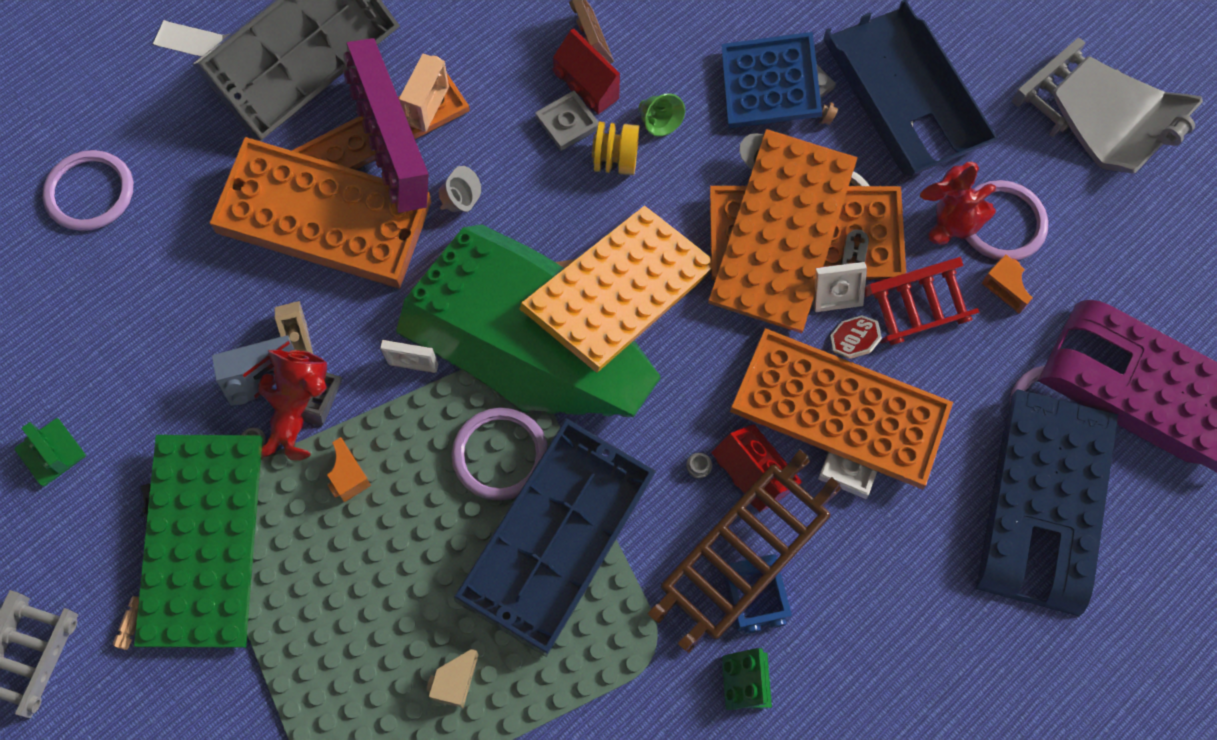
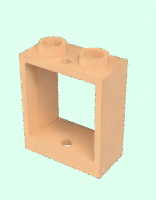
[399,54,449,132]

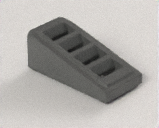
[301,372,342,426]

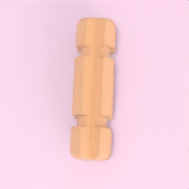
[113,596,139,650]

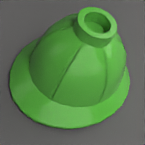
[638,94,685,136]

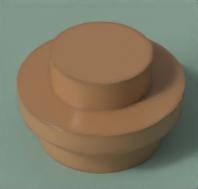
[819,102,838,125]

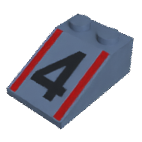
[212,335,295,406]

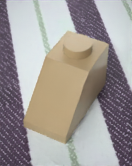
[275,301,313,354]
[427,649,478,708]

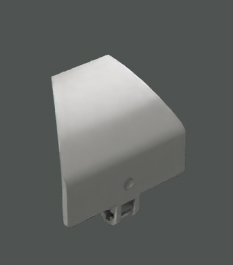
[1052,56,1203,174]

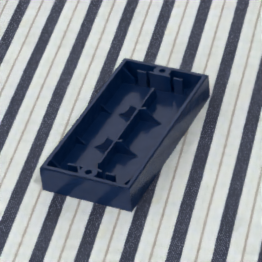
[454,418,656,657]

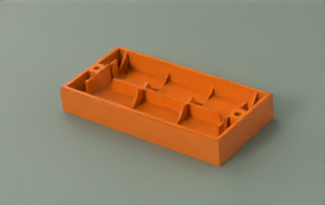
[210,137,431,289]

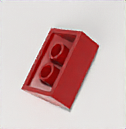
[553,28,620,114]
[711,424,803,512]

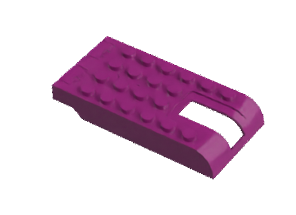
[1038,300,1217,473]

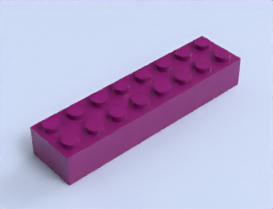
[343,38,429,213]

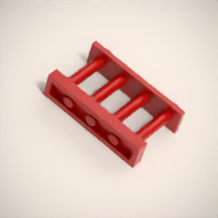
[864,257,980,346]

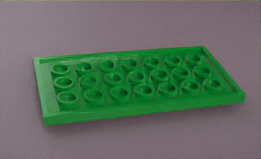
[134,435,263,648]

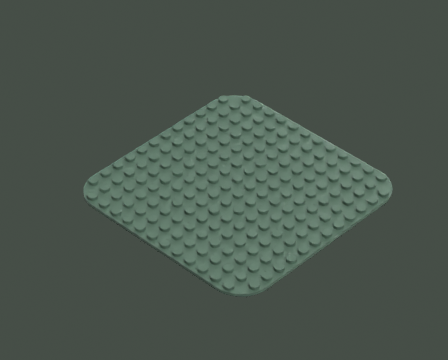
[247,370,658,740]

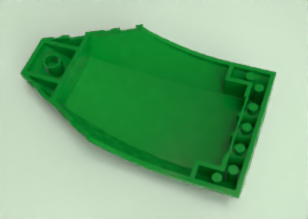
[396,224,661,417]

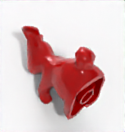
[920,161,996,245]
[258,349,327,460]

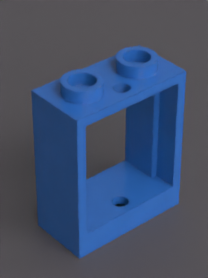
[723,554,792,634]

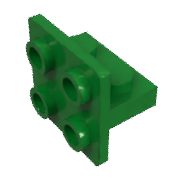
[14,418,86,487]
[722,648,772,710]

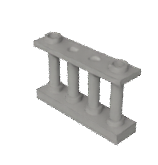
[1012,37,1120,137]
[0,590,79,719]

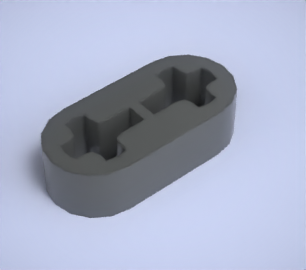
[841,230,869,265]

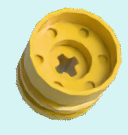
[592,121,639,175]

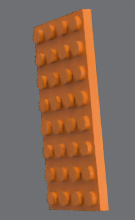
[708,129,858,334]
[709,186,906,280]
[730,328,953,490]

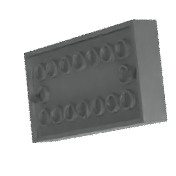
[192,0,400,141]

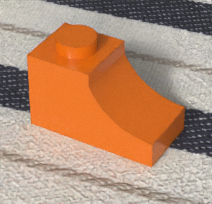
[982,254,1033,314]
[327,437,371,502]

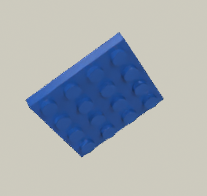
[721,32,822,128]

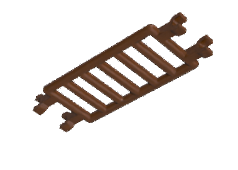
[647,450,842,653]

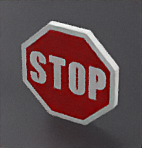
[830,315,882,359]

